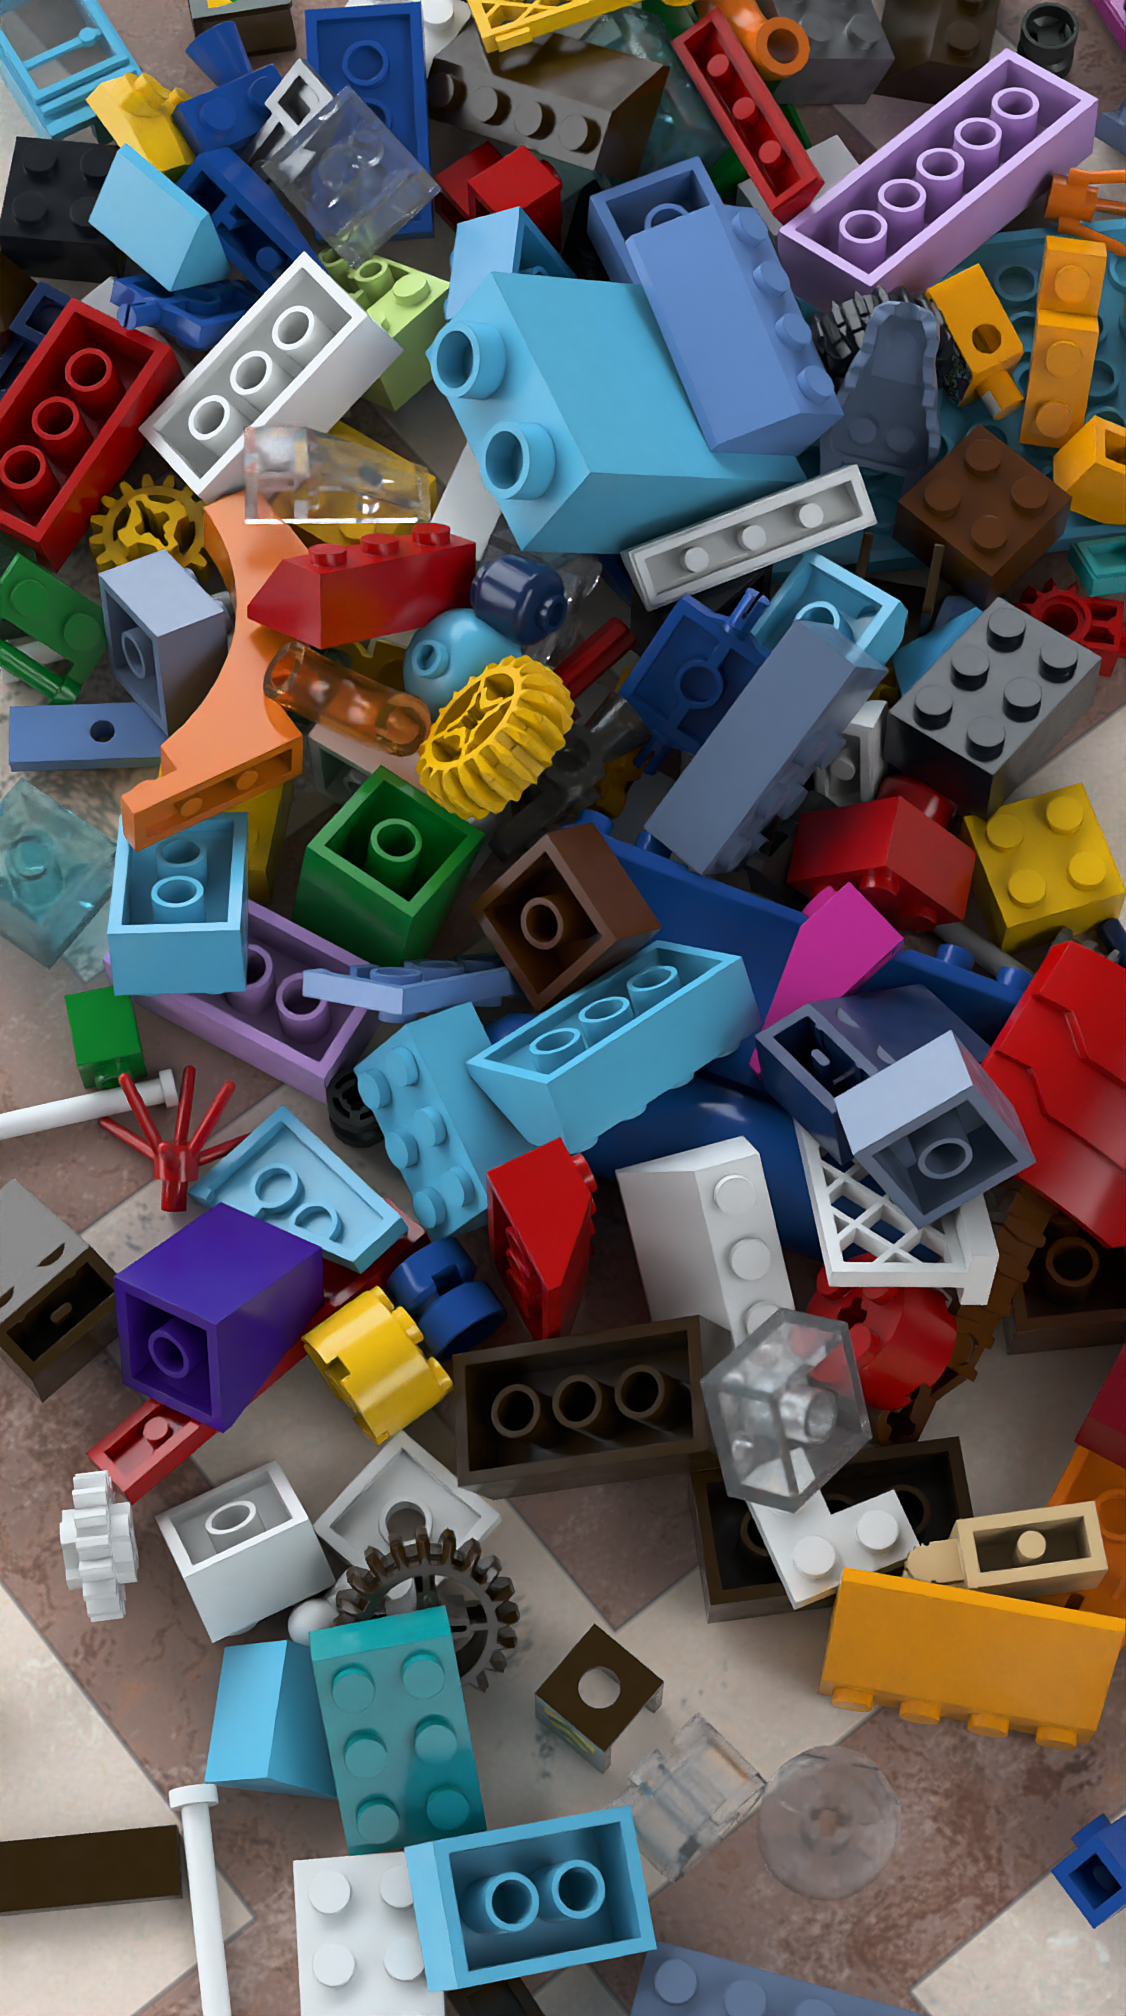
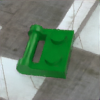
[0,552,107,705]

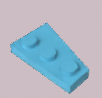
[187,1104,409,1274]

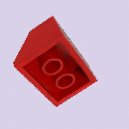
[247,523,476,649]

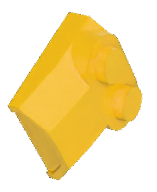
[86,72,197,184]

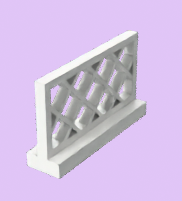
[793,1118,999,1305]

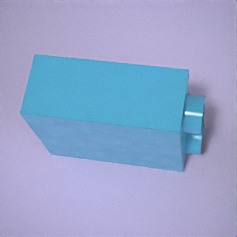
[425,271,808,554]

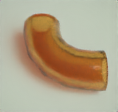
[263,641,431,757]

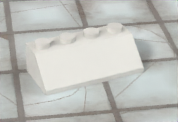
[138,252,404,504]
[615,1136,818,1424]

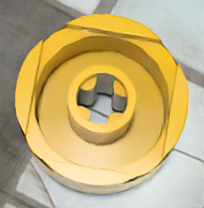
[301,1285,454,1446]

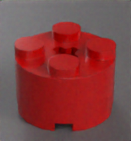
[793,1253,957,1411]

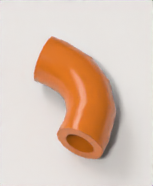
[694,0,810,82]

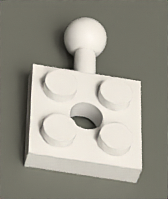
[288,1430,501,1647]

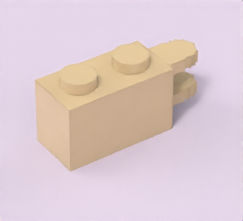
[901,1501,1108,1599]

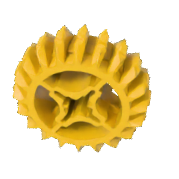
[415,655,575,820]

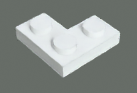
[739,1454,920,1610]

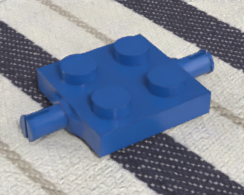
[110,273,263,351]
[614,588,771,776]

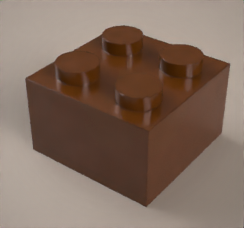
[892,423,1073,612]
[468,822,663,1013]

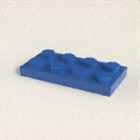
[304,1,435,246]

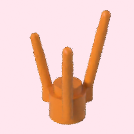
[1043,167,1126,259]

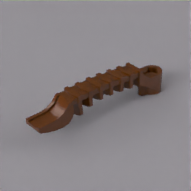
[835,1177,1060,1447]

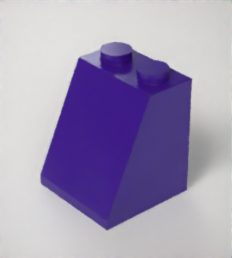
[114,1202,324,1433]

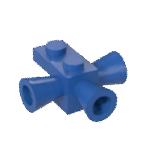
[171,21,313,201]

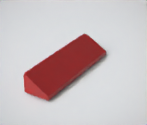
[670,6,825,226]

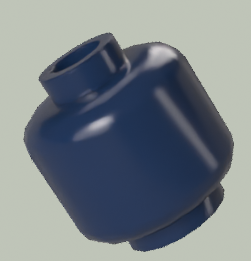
[470,554,568,646]

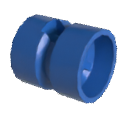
[386,1236,508,1362]

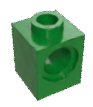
[64,986,148,1090]

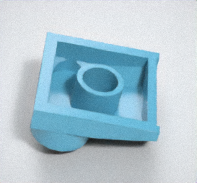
[750,549,908,666]

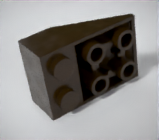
[0,1178,119,1403]

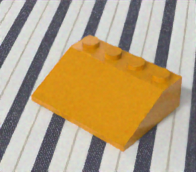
[817,1567,1126,1751]

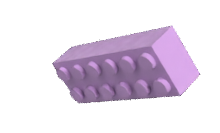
[777,48,1099,313]

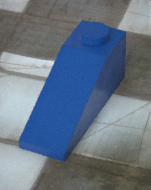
[175,147,332,294]

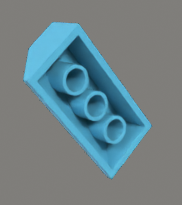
[465,940,763,1154]

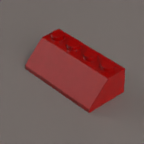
[486,1137,597,1341]

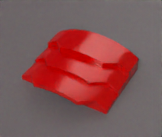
[980,940,1126,1249]

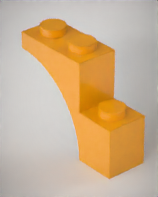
[1019,235,1107,449]

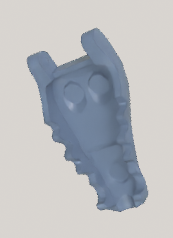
[819,301,941,499]

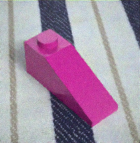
[749,882,904,1081]

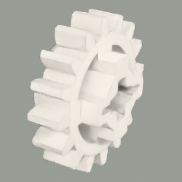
[60,1470,139,1622]

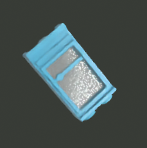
[0,0,142,144]

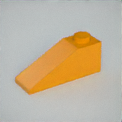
[1053,415,1126,525]

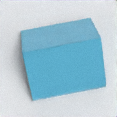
[88,143,232,292]
[204,1640,338,1800]

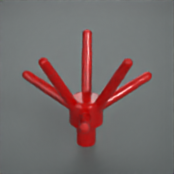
[98,1065,252,1212]

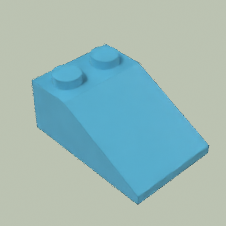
[107,812,248,997]

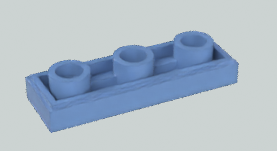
[9,702,171,772]

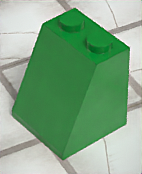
[291,765,486,967]

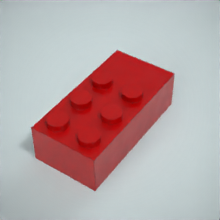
[0,297,185,574]

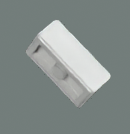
[814,700,888,807]

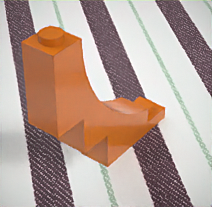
[121,484,318,852]

